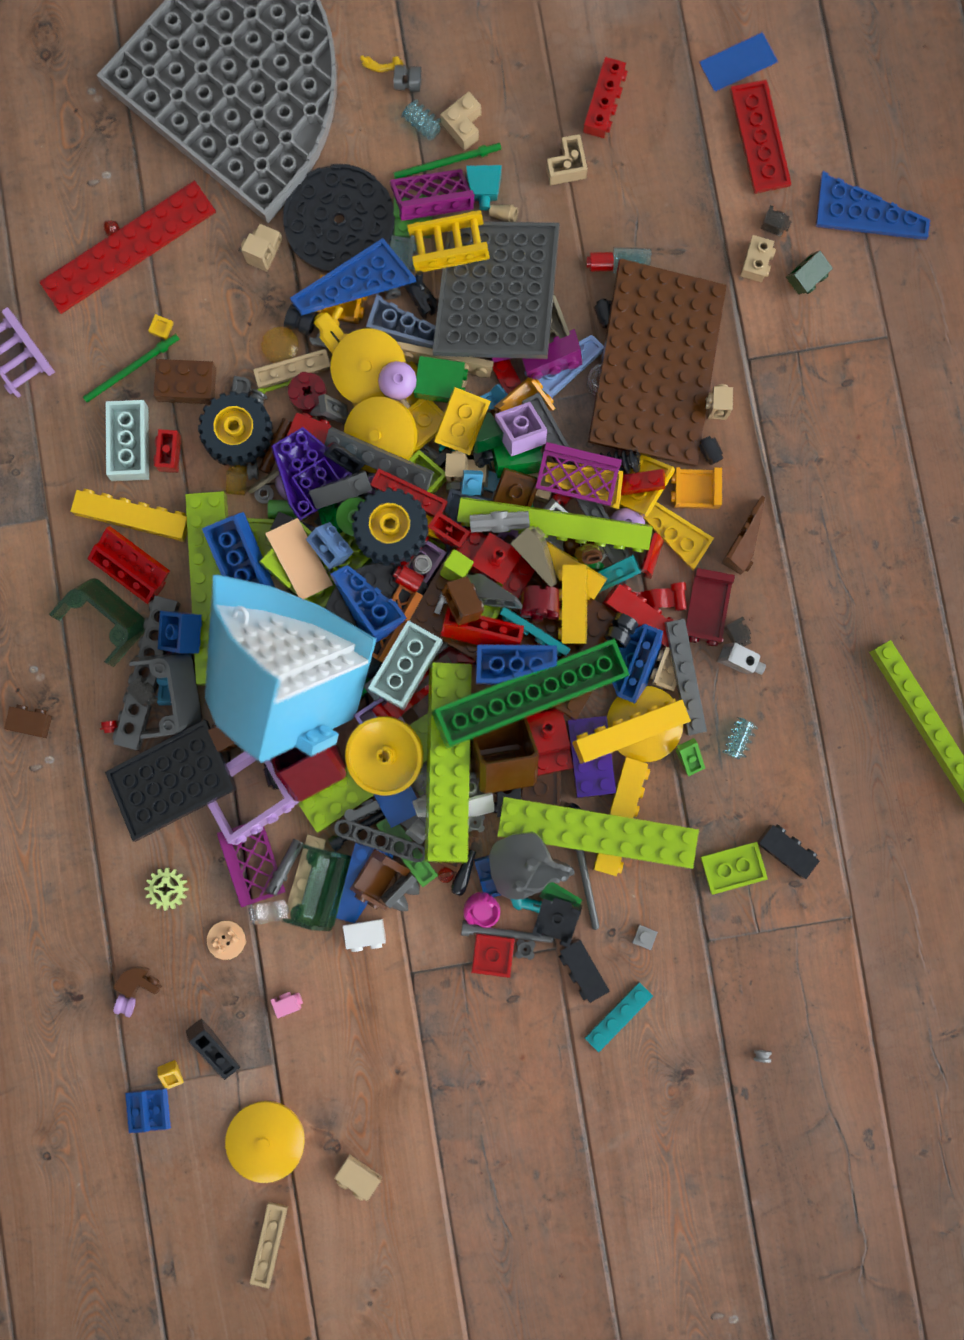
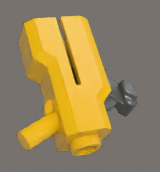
[309,306,348,354]

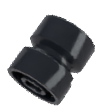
[284,304,318,336]
[603,612,638,649]

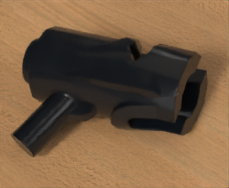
[404,271,438,319]

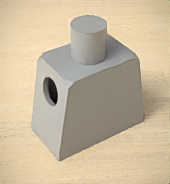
[717,643,766,675]

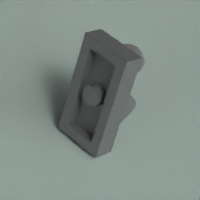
[310,394,349,425]
[380,872,420,911]

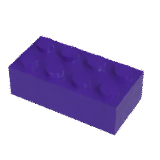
[567,716,616,798]

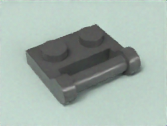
[344,799,381,822]

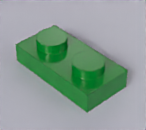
[318,503,343,534]

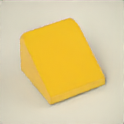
[157,1060,184,1089]

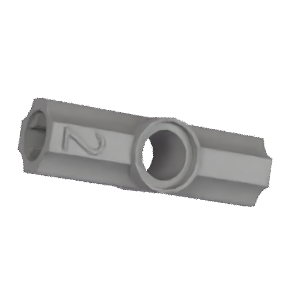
[470,511,529,532]

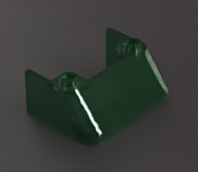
[49,578,146,667]
[282,844,351,931]

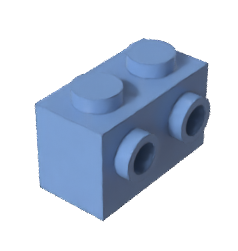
[306,522,353,570]

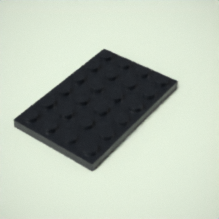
[105,720,237,842]

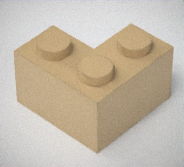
[441,92,481,151]
[546,134,588,185]
[241,224,282,272]
[445,451,489,487]

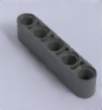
[334,819,425,862]

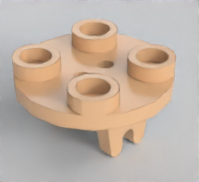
[207,920,246,960]

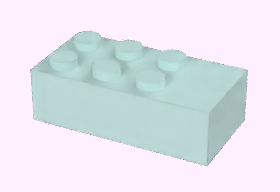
[106,400,149,481]
[368,621,443,710]

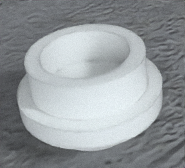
[413,555,432,574]

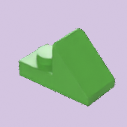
[676,738,705,777]

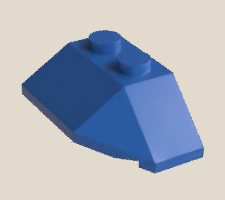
[613,624,663,703]

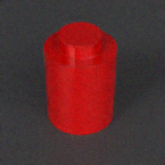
[586,252,614,272]
[392,564,424,593]

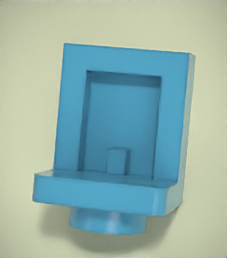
[480,384,508,411]
[460,470,483,496]
[156,677,172,706]

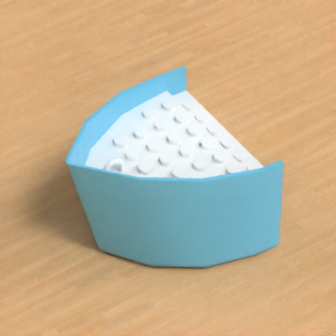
[205,575,376,762]

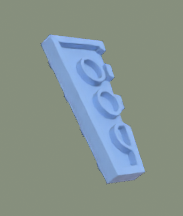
[524,335,604,398]

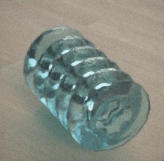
[401,99,441,141]
[722,717,758,760]

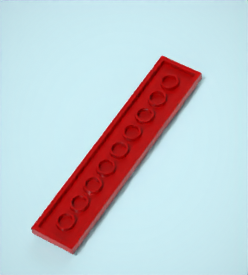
[39,180,216,314]

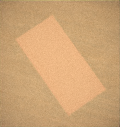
[265,518,333,599]

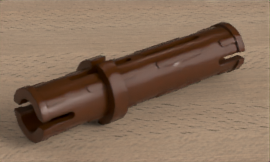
[258,418,292,474]

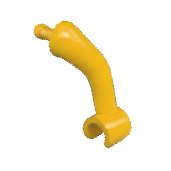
[360,55,403,73]

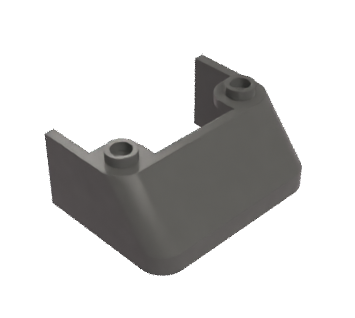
[129,652,202,739]

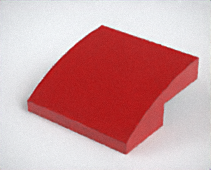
[641,533,663,579]

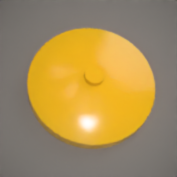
[331,328,406,404]
[344,397,417,474]
[607,686,683,763]
[345,716,424,796]
[225,1101,305,1183]

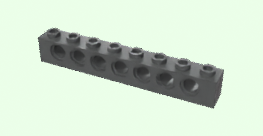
[112,596,181,751]

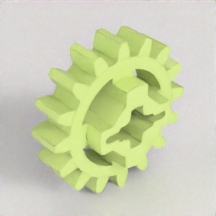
[145,868,189,910]

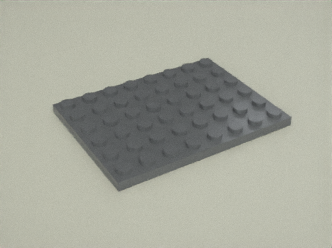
[433,222,560,359]

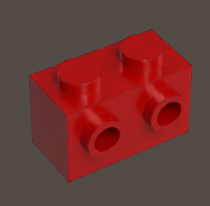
[153,429,181,473]

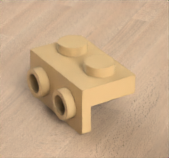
[650,647,676,692]

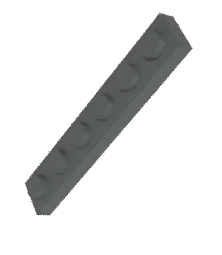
[325,427,434,491]
[664,618,707,736]

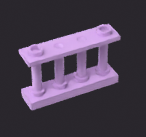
[0,307,55,398]

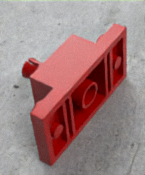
[456,528,535,599]
[526,707,573,776]

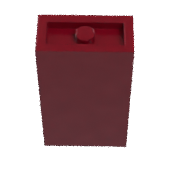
[686,568,735,647]

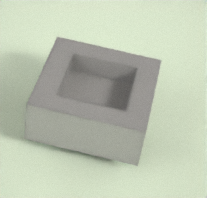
[632,925,658,950]

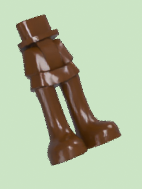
[563,538,602,564]

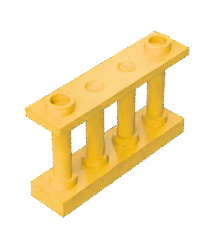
[407,210,490,272]

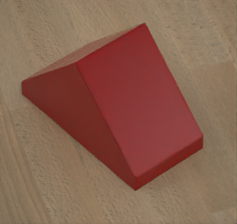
[428,511,471,548]

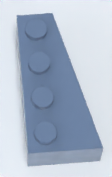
[366,295,436,349]

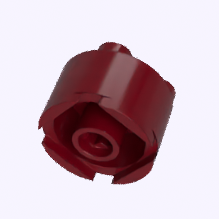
[288,372,328,414]
[520,586,559,622]

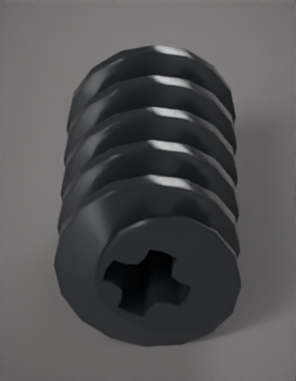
[600,449,641,474]

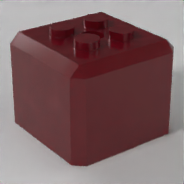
[271,743,347,802]

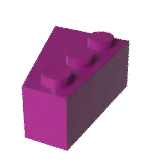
[522,329,583,380]

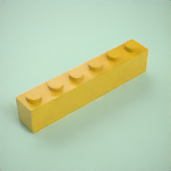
[70,489,188,542]
[572,698,691,764]
[593,757,650,876]

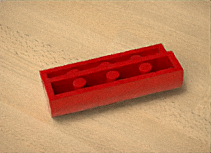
[87,526,170,604]

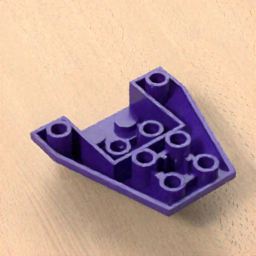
[271,427,352,521]

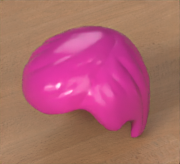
[463,892,501,928]

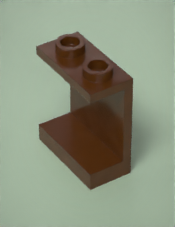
[350,849,410,910]

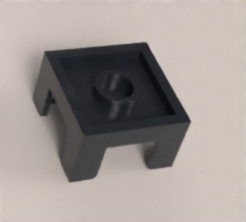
[532,893,583,947]

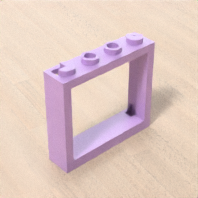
[208,752,299,845]

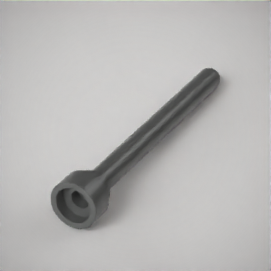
[574,849,599,930]
[461,920,555,943]

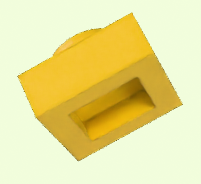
[148,314,174,340]

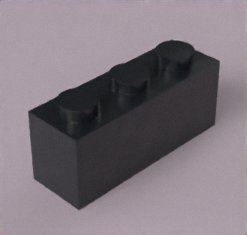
[757,824,820,879]
[558,939,610,1003]

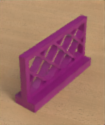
[390,169,474,221]
[535,442,622,506]
[217,823,286,908]

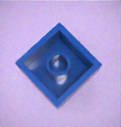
[158,611,202,654]

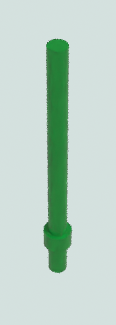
[393,143,502,179]
[83,333,180,403]

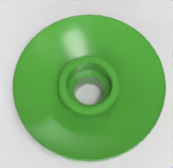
[336,498,365,536]

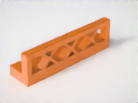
[372,585,423,662]

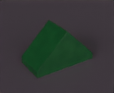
[474,412,504,453]

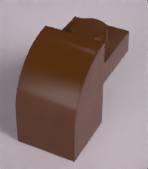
[113,967,162,998]

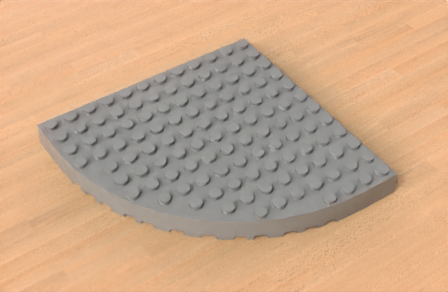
[97,0,337,223]

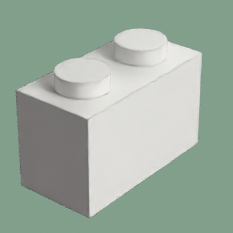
[343,919,386,952]

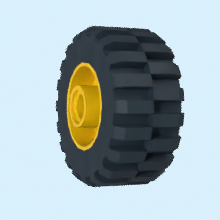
[198,391,273,468]
[352,488,428,566]

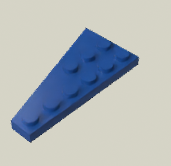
[816,171,930,240]
[290,238,416,315]

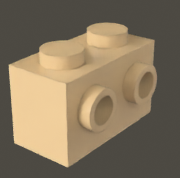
[740,235,776,282]
[706,384,733,420]
[335,1154,382,1201]

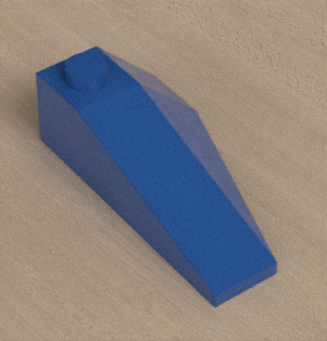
[331,565,407,642]
[476,645,557,684]
[336,843,393,923]

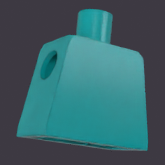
[466,165,502,211]

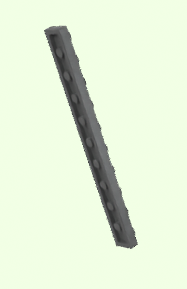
[522,393,630,564]

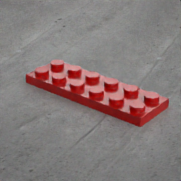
[730,79,792,194]

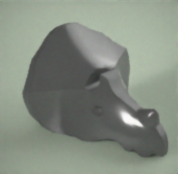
[489,831,575,900]

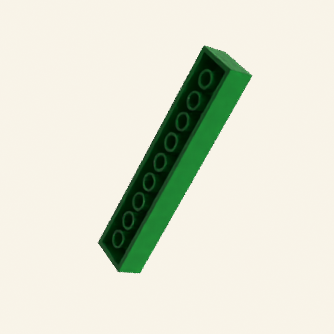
[431,639,630,749]

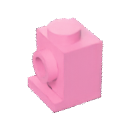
[271,992,303,1019]

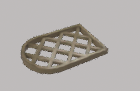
[247,468,279,494]

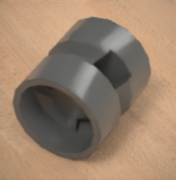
[394,65,422,92]

